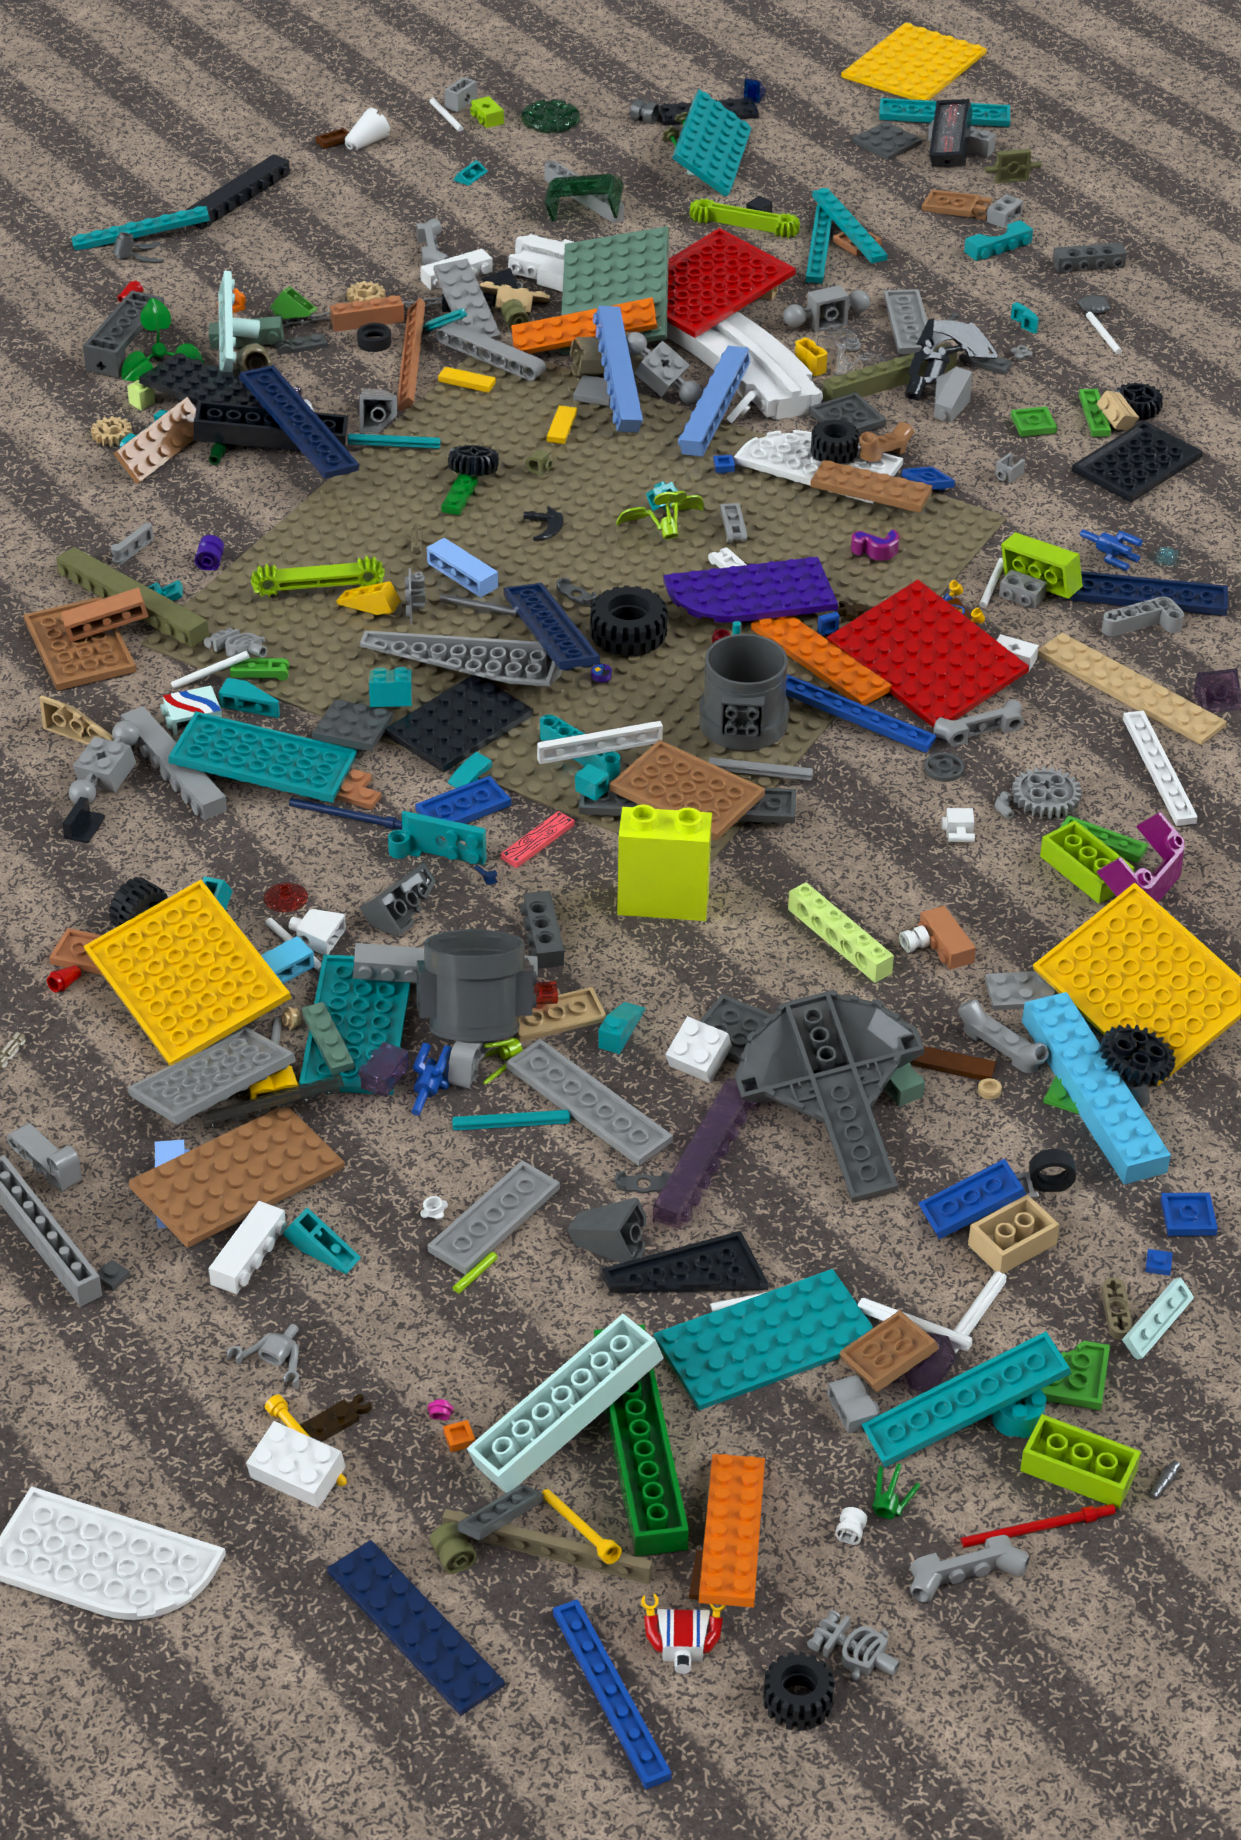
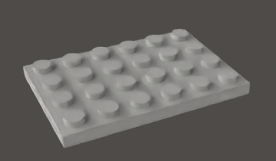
[128,1026,296,1125]

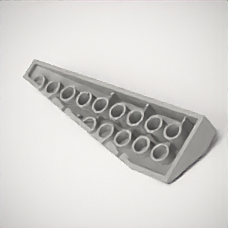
[360,631,562,686]

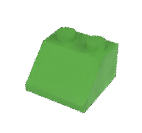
[270,286,318,319]

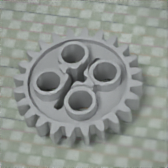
[1012,766,1082,819]

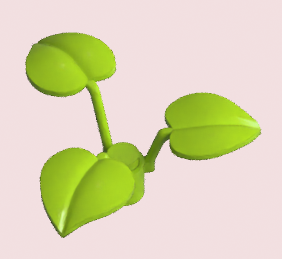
[616,491,704,540]

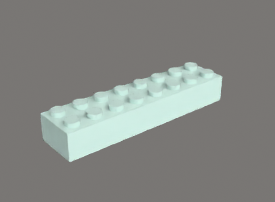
[467,1314,664,1493]

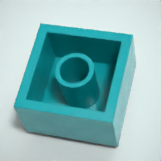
[369,667,412,707]

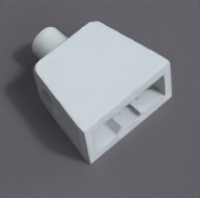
[289,909,346,955]

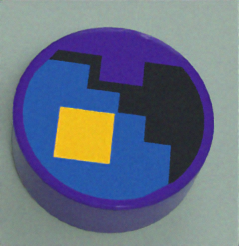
[591,664,612,682]

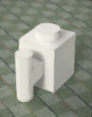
[942,808,975,842]

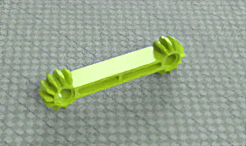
[689,198,800,239]
[251,555,385,598]

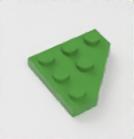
[1041,1341,1110,1410]

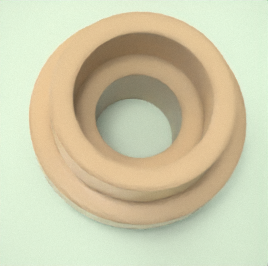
[281,1007,301,1030]

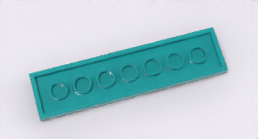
[879,98,1010,127]
[861,1331,1071,1468]

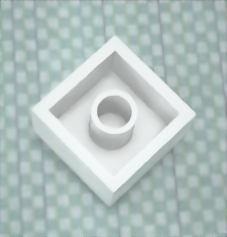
[665,1016,732,1083]

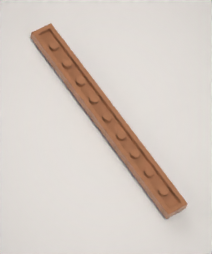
[397,298,425,411]

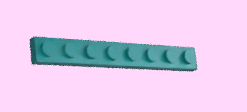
[812,188,888,264]
[806,205,832,284]
[71,206,210,250]

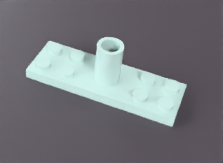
[218,271,260,373]

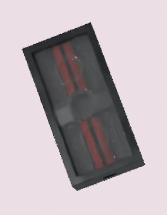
[929,99,973,167]

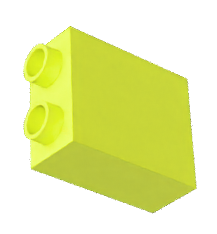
[617,805,712,921]

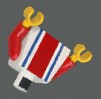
[641,1594,727,1674]

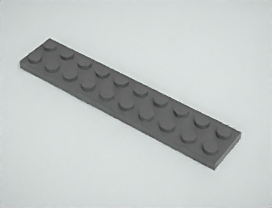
[579,781,796,823]

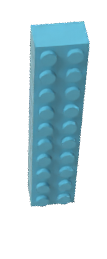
[1022,992,1171,1184]

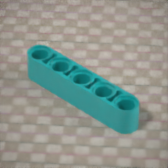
[540,714,620,780]

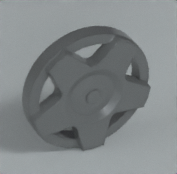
[924,753,964,782]

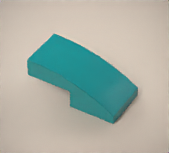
[1011,302,1039,334]
[147,580,183,601]
[448,752,492,788]

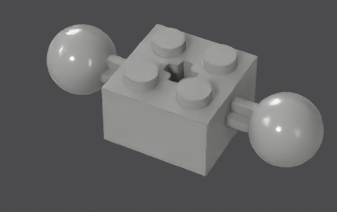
[783,285,870,332]
[626,332,702,404]
[69,720,139,804]

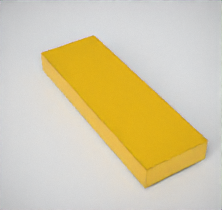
[438,367,496,393]
[547,405,577,444]

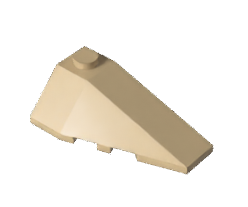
[39,695,113,745]

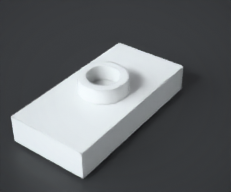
[727,391,756,423]

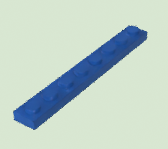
[786,674,936,753]
[553,1599,672,1790]

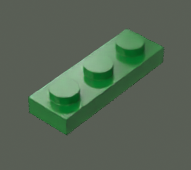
[441,474,478,515]

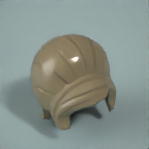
[236,343,272,372]

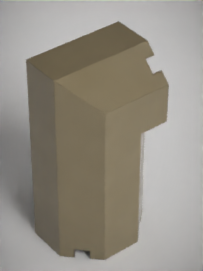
[570,332,644,377]

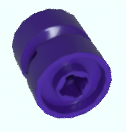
[195,535,224,571]

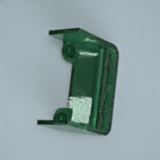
[545,174,624,222]

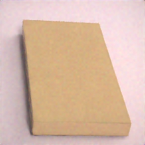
[516,987,607,1042]

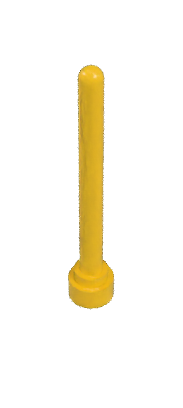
[265,1394,347,1486]
[542,1489,622,1564]

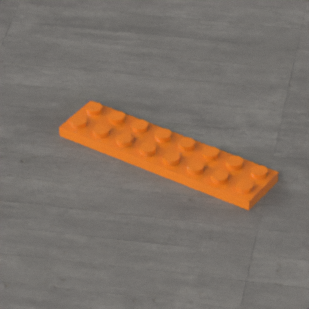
[511,297,658,354]
[751,616,892,706]
[699,1454,765,1608]

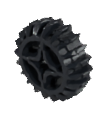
[1115,382,1163,421]
[448,444,499,476]

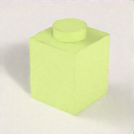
[127,380,155,410]

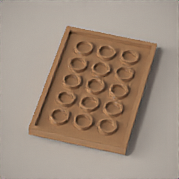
[23,597,137,691]
[610,740,765,841]

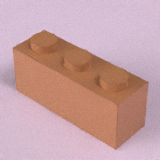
[918,906,976,970]

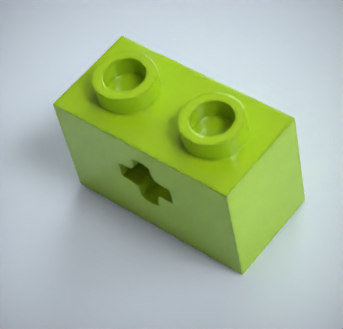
[470,96,504,128]

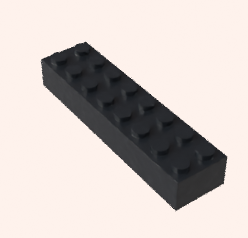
[193,401,348,452]

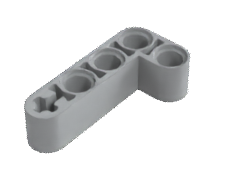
[1102,597,1184,636]
[448,1040,496,1089]
[7,1123,82,1193]

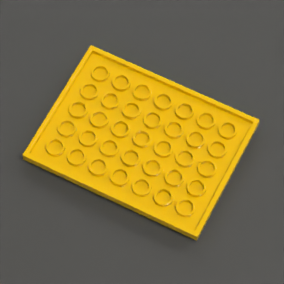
[841,23,987,101]
[83,880,291,1066]
[1033,883,1241,1086]

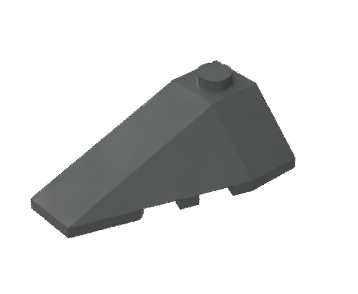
[359,863,436,937]

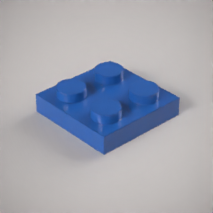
[901,466,955,490]
[1160,1192,1218,1236]

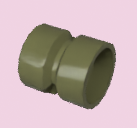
[501,299,529,331]
[429,1522,477,1574]

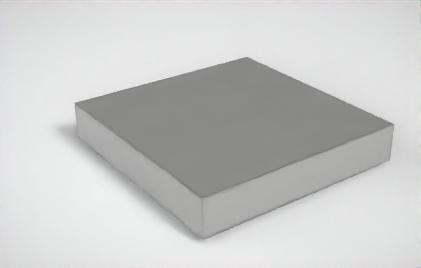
[573,375,610,406]

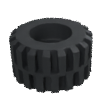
[811,419,859,464]
[109,877,168,927]
[763,1652,835,1731]

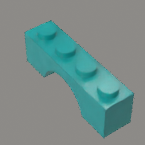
[964,220,1033,261]

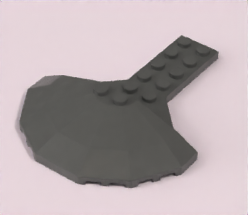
[735,990,924,1203]

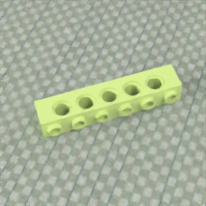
[788,882,894,983]

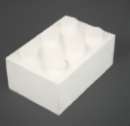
[246,1421,346,1508]

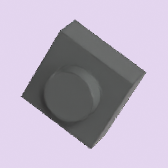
[97,1260,130,1291]

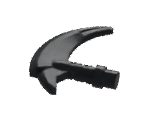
[523,506,564,541]

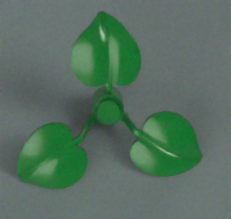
[122,298,205,381]

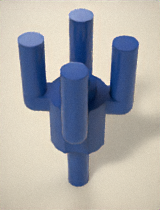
[1080,529,1143,571]
[411,1043,452,1116]

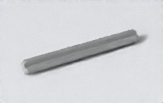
[708,757,813,781]

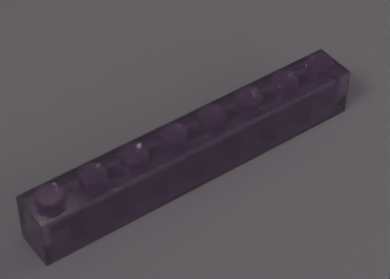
[653,1078,755,1229]

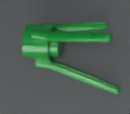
[872,1463,921,1520]

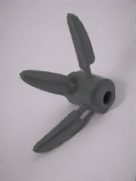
[113,232,164,263]

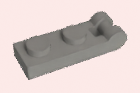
[720,503,747,543]
[111,523,154,565]

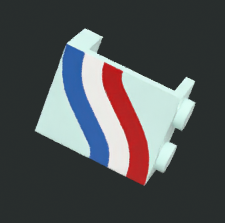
[160,686,222,735]

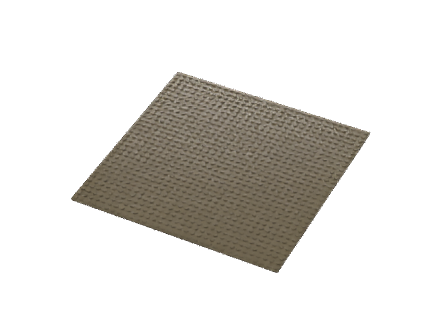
[142,356,1006,863]

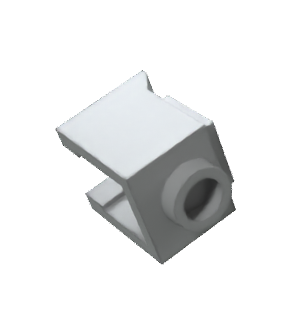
[995,453,1025,483]

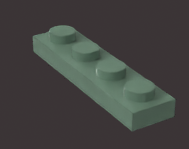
[301,1002,354,1075]

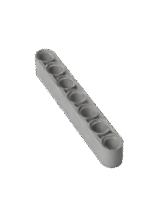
[544,161,624,223]
[436,323,546,381]

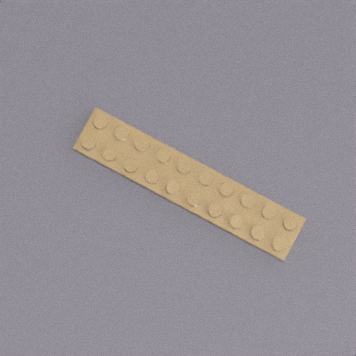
[1037,633,1227,745]

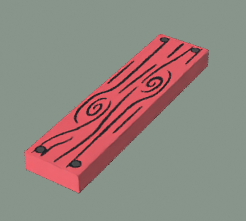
[500,811,575,868]

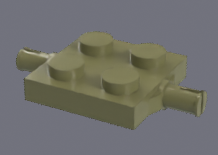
[985,149,1042,184]

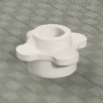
[420,1196,448,1220]

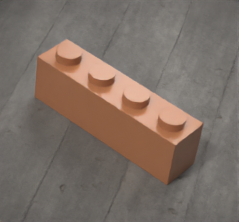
[330,295,404,332]
[61,587,149,642]

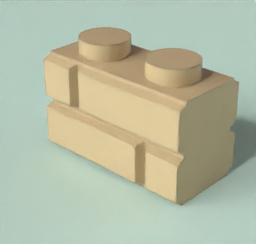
[1097,391,1139,431]

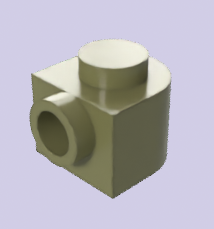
[526,450,553,476]

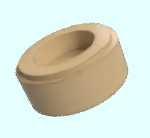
[978,1078,1002,1099]

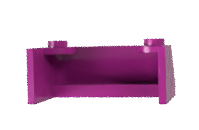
[1096,811,1185,903]

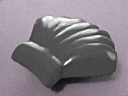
[1077,294,1110,313]

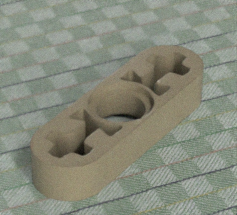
[1102,1277,1133,1340]

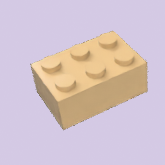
[968,1194,1060,1274]

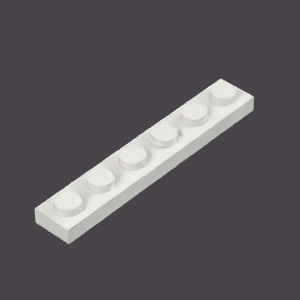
[537,721,663,764]

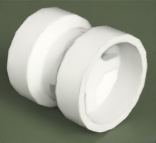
[899,926,930,953]
[835,1507,867,1545]

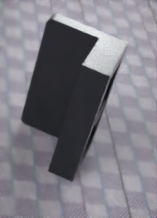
[62,797,105,843]

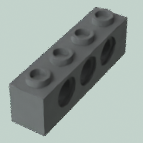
[1052,243,1127,272]
[520,891,564,968]

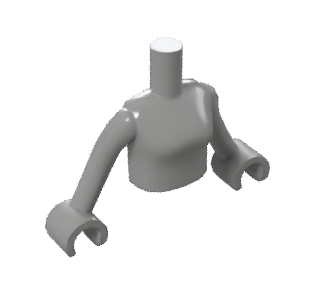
[227,1324,300,1389]

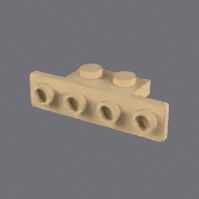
[479,282,550,314]

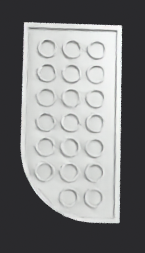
[734,430,903,504]
[0,1486,226,1620]

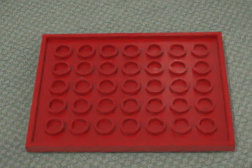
[667,228,796,338]
[828,579,1029,728]

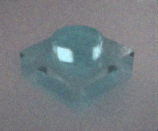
[1155,547,1179,566]

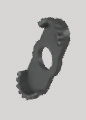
[556,577,597,606]
[615,1170,673,1193]

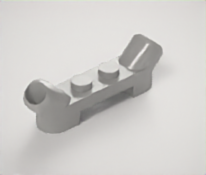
[416,218,448,266]
[933,699,1024,747]
[958,999,1049,1073]
[910,1535,1029,1603]

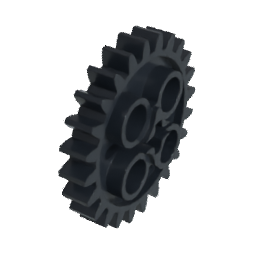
[1099,1024,1176,1085]

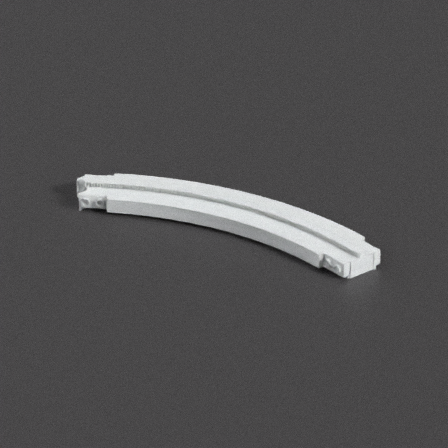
[508,234,823,420]

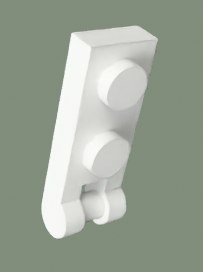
[708,547,746,568]

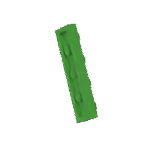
[1079,389,1111,437]
[1060,815,1148,863]

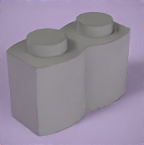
[827,1375,880,1433]

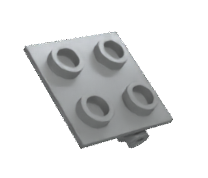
[405,568,426,625]

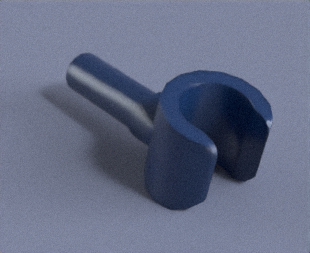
[474,865,498,885]

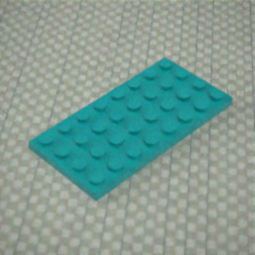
[672,89,752,196]
[168,711,357,803]
[299,954,411,1095]
[653,1269,874,1411]

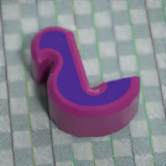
[851,529,900,561]

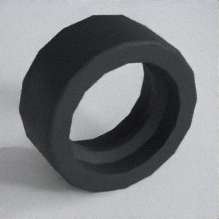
[357,323,392,352]
[1029,1149,1076,1192]

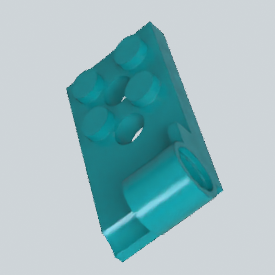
[388,811,487,865]

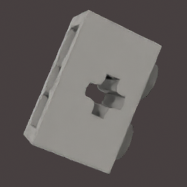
[444,77,477,112]

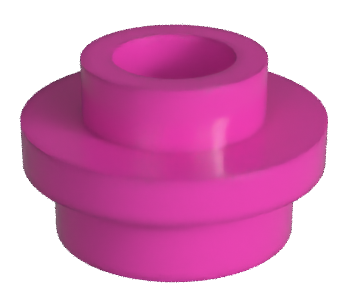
[427,1399,454,1420]

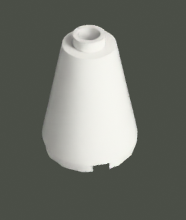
[345,108,390,151]

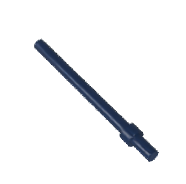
[289,798,402,830]

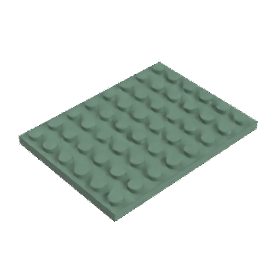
[560,226,669,355]

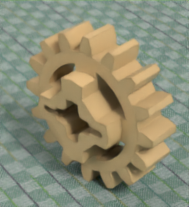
[347,281,385,303]
[91,416,132,447]

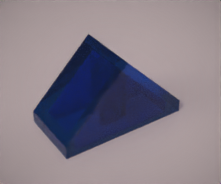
[744,78,766,103]

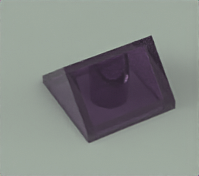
[1193,668,1241,713]

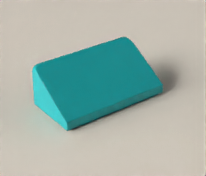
[453,160,488,186]

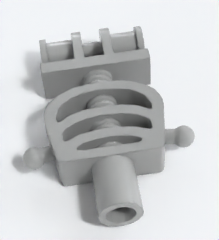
[204,628,267,658]
[807,1610,901,1680]

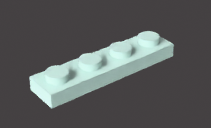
[1122,1278,1194,1359]

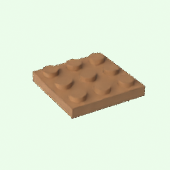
[839,1310,939,1392]

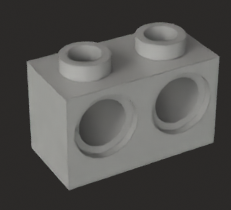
[986,194,1023,228]
[999,570,1047,609]

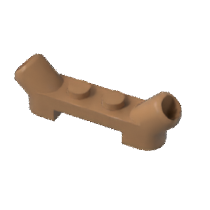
[859,422,914,462]

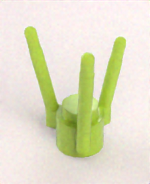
[483,1038,523,1085]

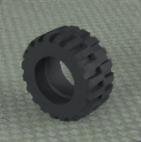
[590,585,668,657]

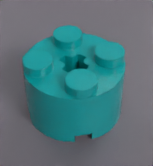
[992,1389,1047,1438]

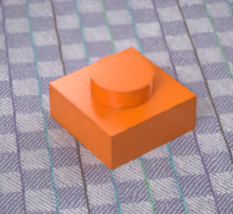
[443,1420,476,1452]

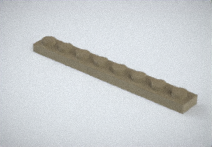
[442,1509,652,1584]

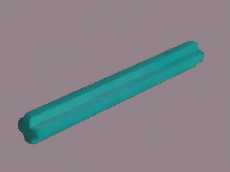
[423,308,467,332]
[347,433,441,449]
[452,1110,570,1131]

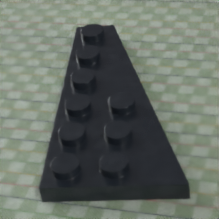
[601,1231,769,1293]

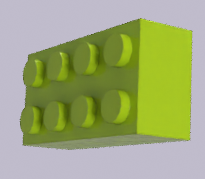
[1001,532,1083,599]
[1040,820,1135,904]
[1020,1414,1141,1509]

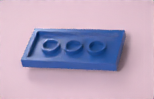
[415,775,511,824]
[918,1159,1026,1239]

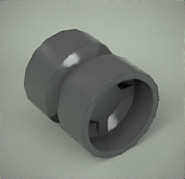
[630,98,660,124]

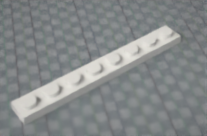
[1123,710,1198,826]

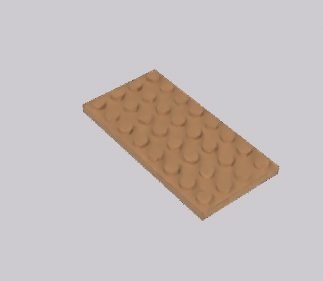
[129,1104,345,1248]

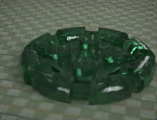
[521,99,580,133]

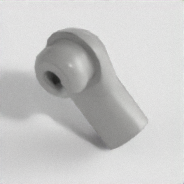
[994,791,1014,820]

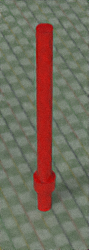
[960,1504,1116,1548]

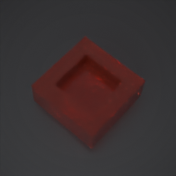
[534,981,558,1005]

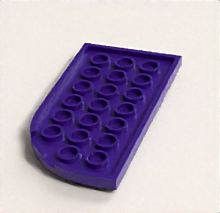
[663,557,838,623]

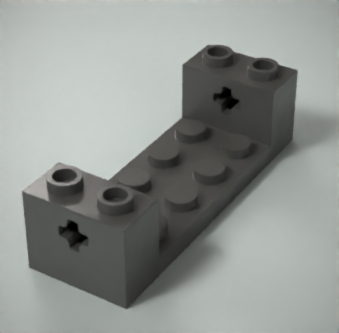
[83,291,165,378]

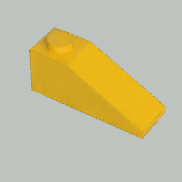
[336,581,401,615]

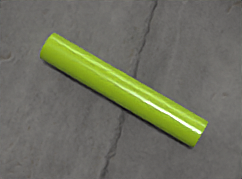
[452,1252,498,1294]

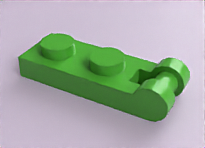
[230,658,290,681]

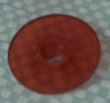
[264,882,308,912]

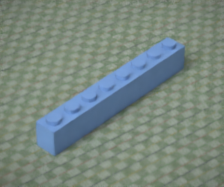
[593,306,643,432]
[678,346,751,457]

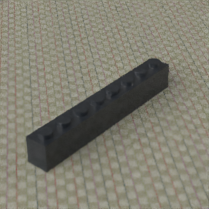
[185,154,290,230]

